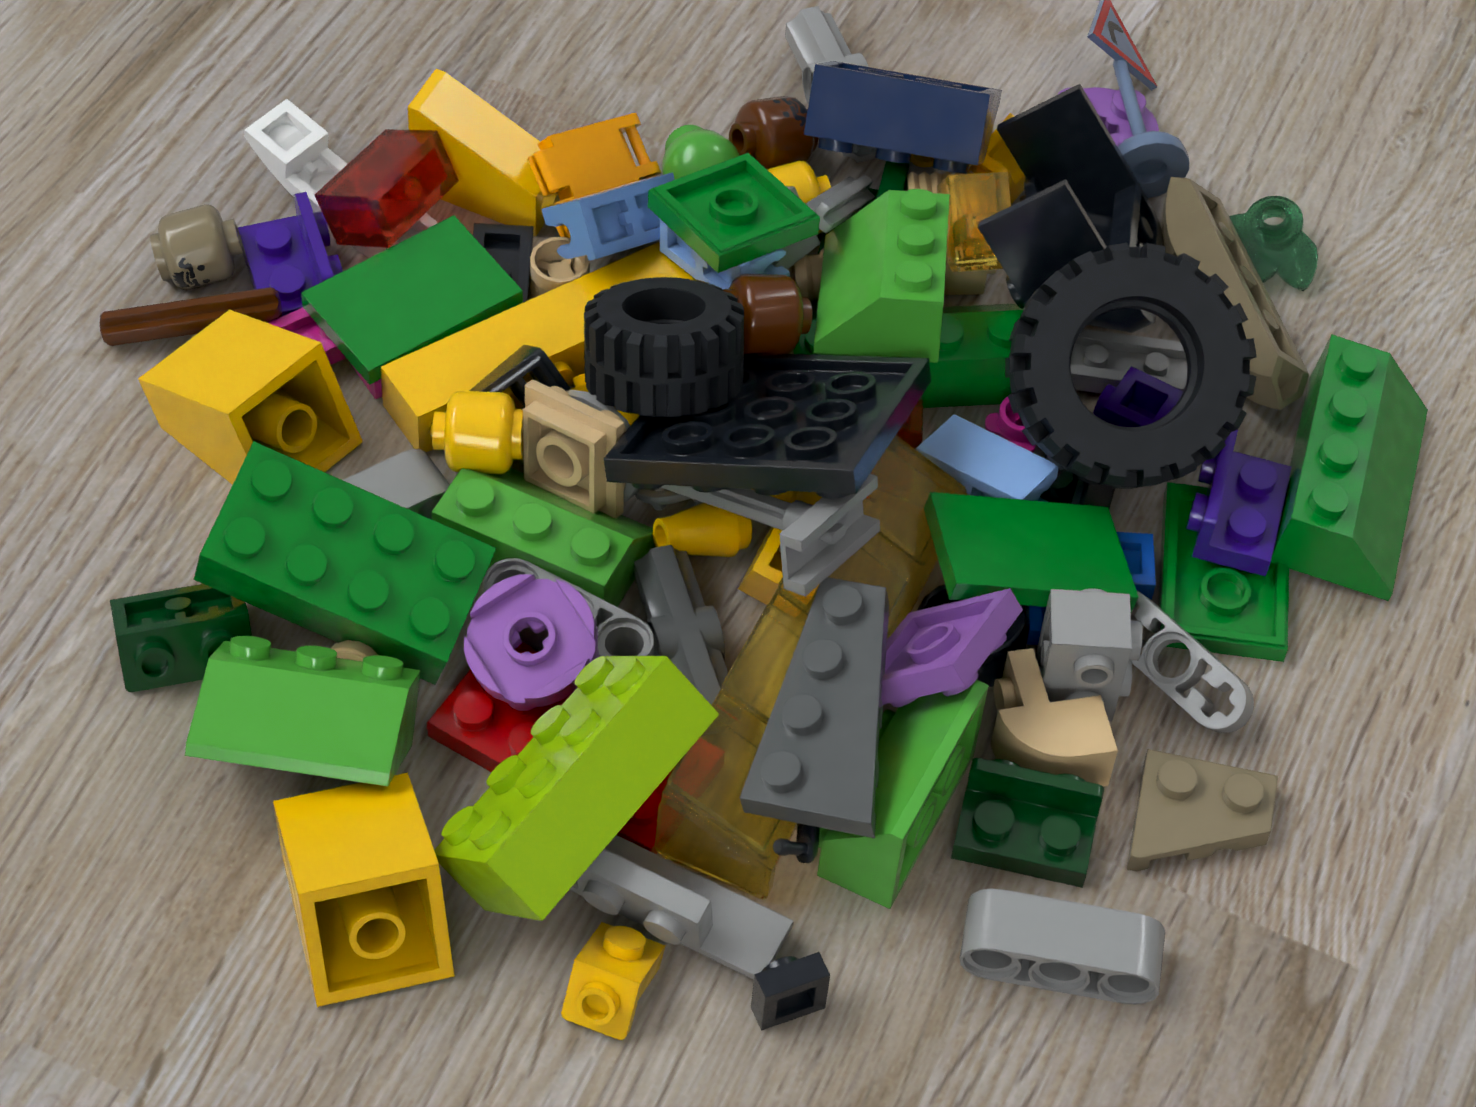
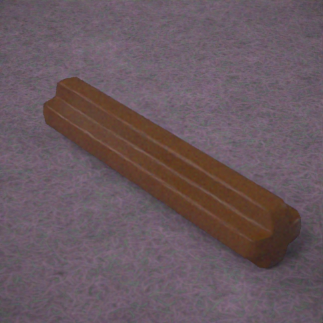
[100,287,282,346]

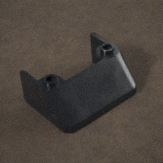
[978,84,1163,333]

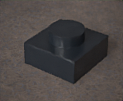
[751,952,830,1031]

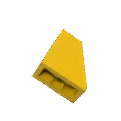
[408,69,560,237]

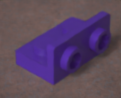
[238,192,343,316]
[1186,430,1292,577]

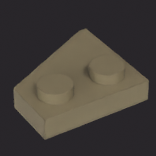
[1127,749,1278,871]

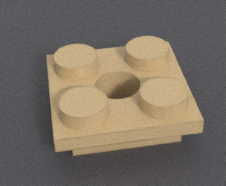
[523,379,626,519]

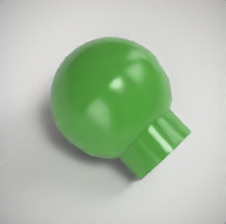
[662,125,740,180]

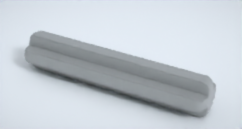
[806,174,875,233]

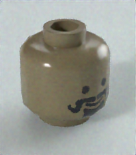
[150,204,244,290]

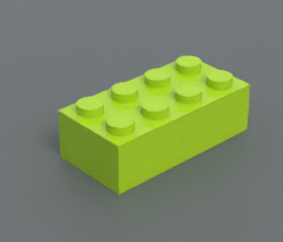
[434,656,719,921]

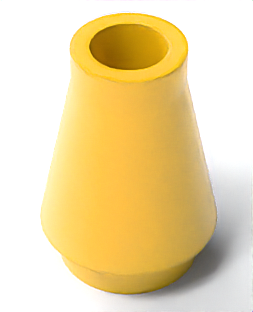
[653,502,752,557]

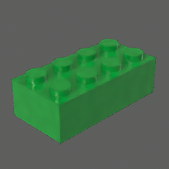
[194,441,496,685]

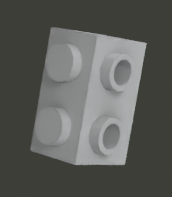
[1035,589,1142,721]

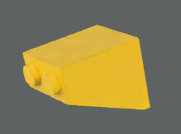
[138,310,363,485]
[273,773,455,1007]

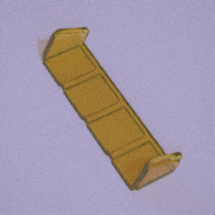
[655,435,969,899]

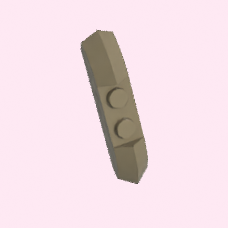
[1162,177,1309,410]

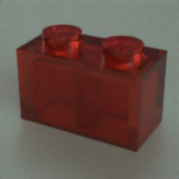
[314,129,459,248]

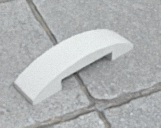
[244,99,438,258]

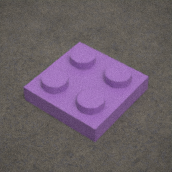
[881,588,1023,707]

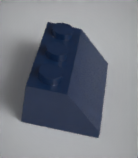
[804,61,1002,174]

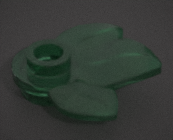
[1229,196,1318,291]

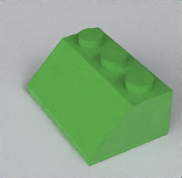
[813,189,950,363]
[431,468,655,607]
[185,636,421,786]
[817,680,989,909]

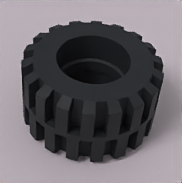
[584,277,744,417]

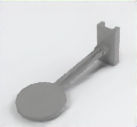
[567,390,880,596]

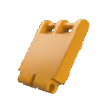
[527,113,661,238]

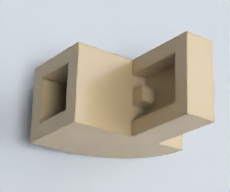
[991,648,1118,787]

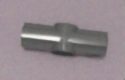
[633,545,740,737]

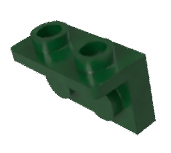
[110,584,252,692]
[951,758,1104,888]

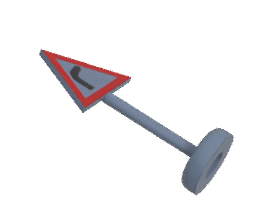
[1087,0,1189,198]

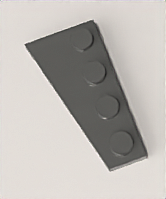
[739,577,889,838]

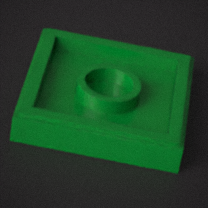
[647,153,820,273]

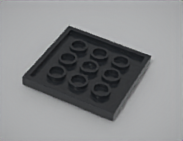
[603,354,931,499]

